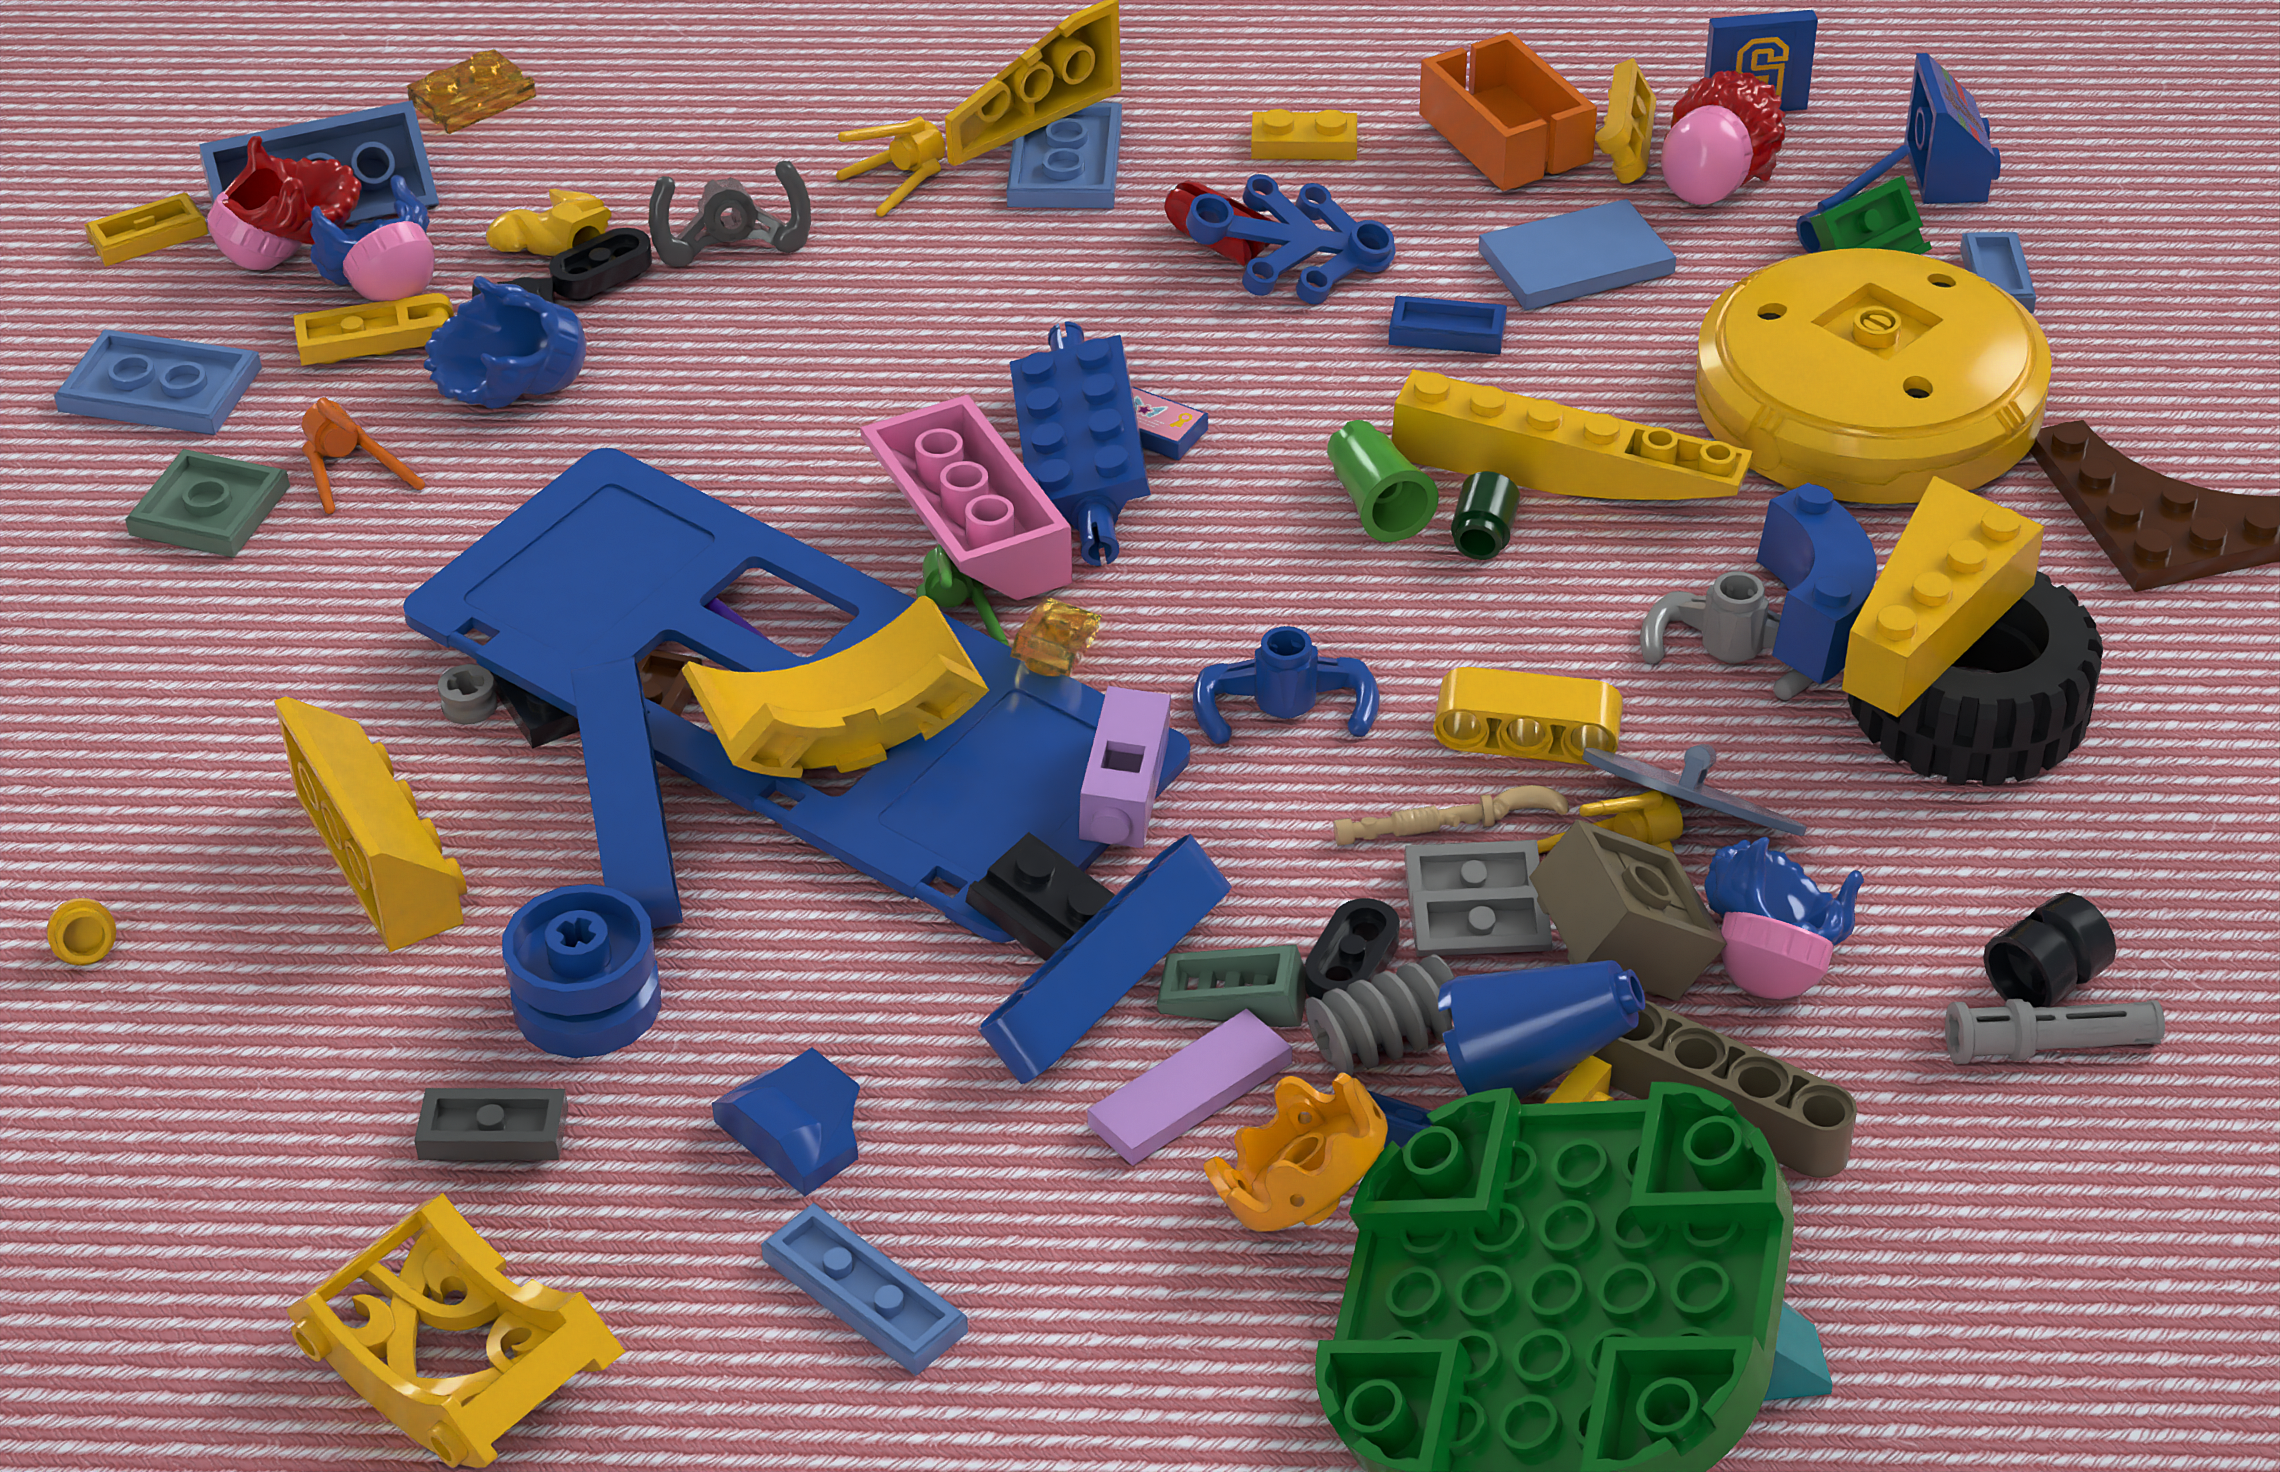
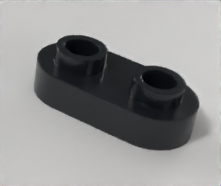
[549,228,653,301]
[1305,898,1400,1000]

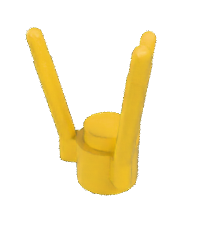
[836,116,945,217]
[1537,789,1684,854]

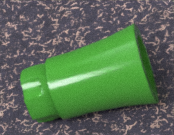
[1327,420,1439,543]

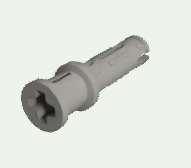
[1945,999,2165,1064]

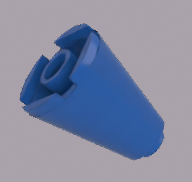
[1438,960,1646,1101]

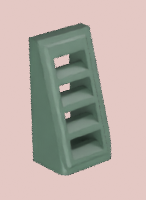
[1156,945,1307,1027]

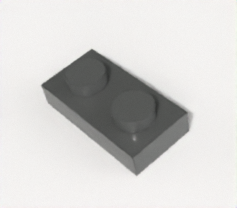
[414,1088,568,1160]

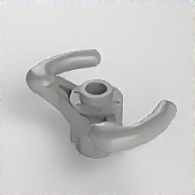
[1639,571,1813,700]

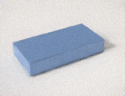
[1960,232,2036,313]

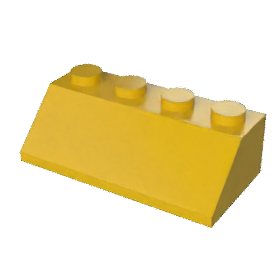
[274,696,467,952]

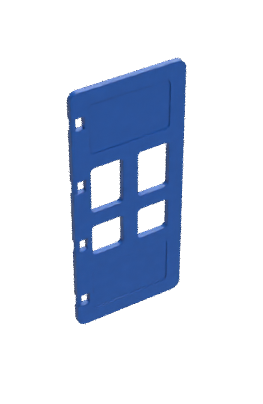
[403,448,1190,943]

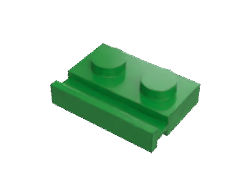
[1810,175,1932,255]

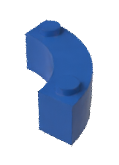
[1756,482,1877,685]

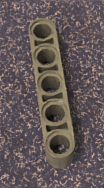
[1573,1000,1857,1178]

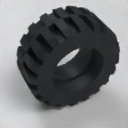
[1848,571,2103,786]

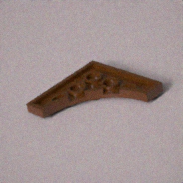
[2029,420,2280,592]

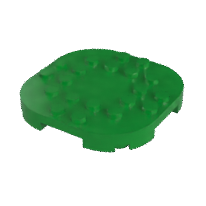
[1315,1082,1794,1472]

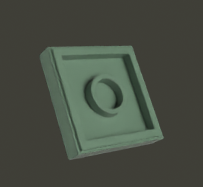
[125,449,290,558]

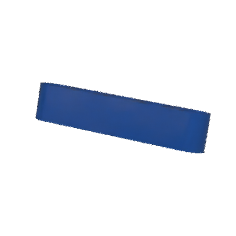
[571,657,683,929]
[978,834,1232,1084]

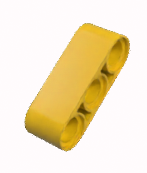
[1433,667,1623,765]

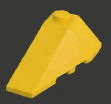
[945,0,1121,166]

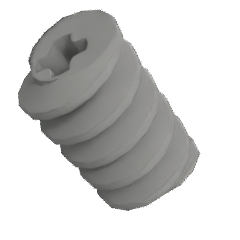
[1306,954,1455,1076]

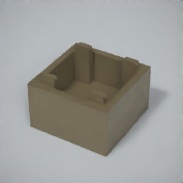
[1529,819,1727,1001]

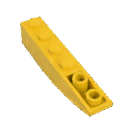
[1392,369,1753,500]

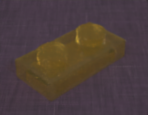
[1010,596,1102,677]

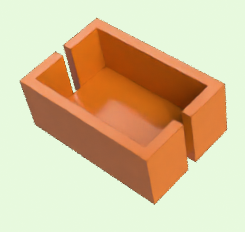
[1419,32,1597,191]

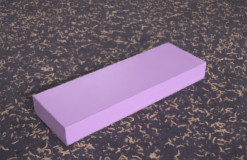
[1087,1009,1292,1166]

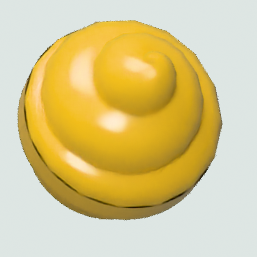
[46,898,116,965]

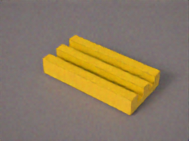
[84,192,208,267]

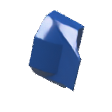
[712,1047,860,1197]

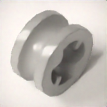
[438,664,498,725]

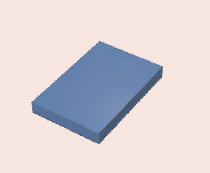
[1006,102,1122,209]
[1478,199,1676,310]
[54,329,262,435]

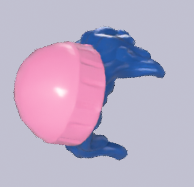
[310,175,435,302]
[1704,837,1864,1000]

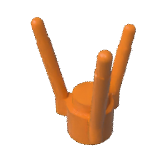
[302,397,425,514]

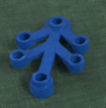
[1186,174,1396,304]

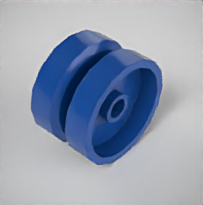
[502,884,662,1058]

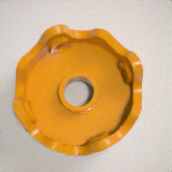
[1203,1072,1388,1232]

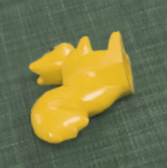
[486,188,612,257]

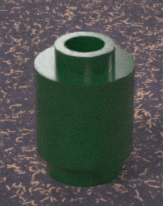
[1451,471,1520,560]

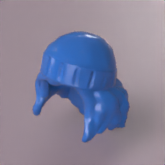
[423,276,587,409]

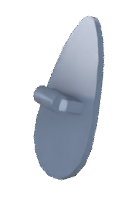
[1582,744,1807,836]

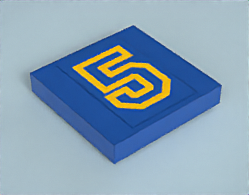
[1704,10,1818,111]

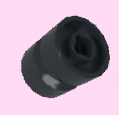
[1983,892,2117,1008]

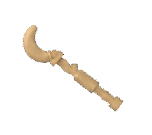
[1333,785,1569,846]

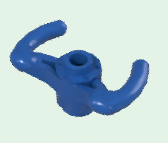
[1193,626,1380,745]

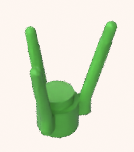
[916,544,1010,647]

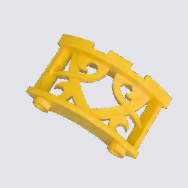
[286,1193,626,1468]

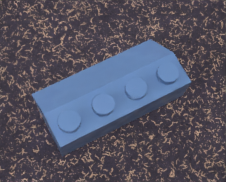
[199,100,439,225]

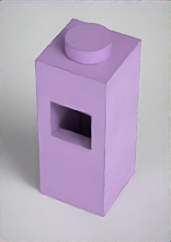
[1079,686,1171,848]

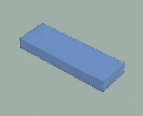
[761,1202,968,1376]

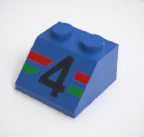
[1904,53,2001,204]

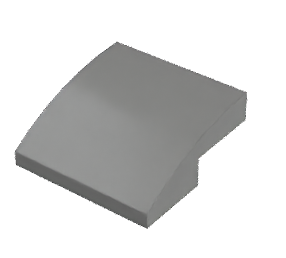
[1404,840,1553,957]

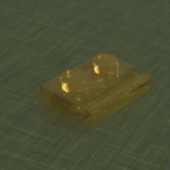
[406,49,537,134]

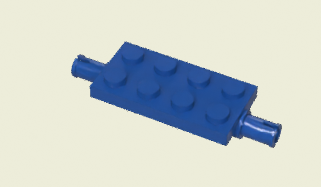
[1009,321,1151,566]

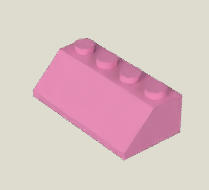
[860,394,1072,601]

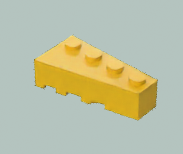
[1842,476,2045,717]

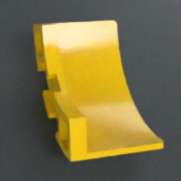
[682,596,989,778]

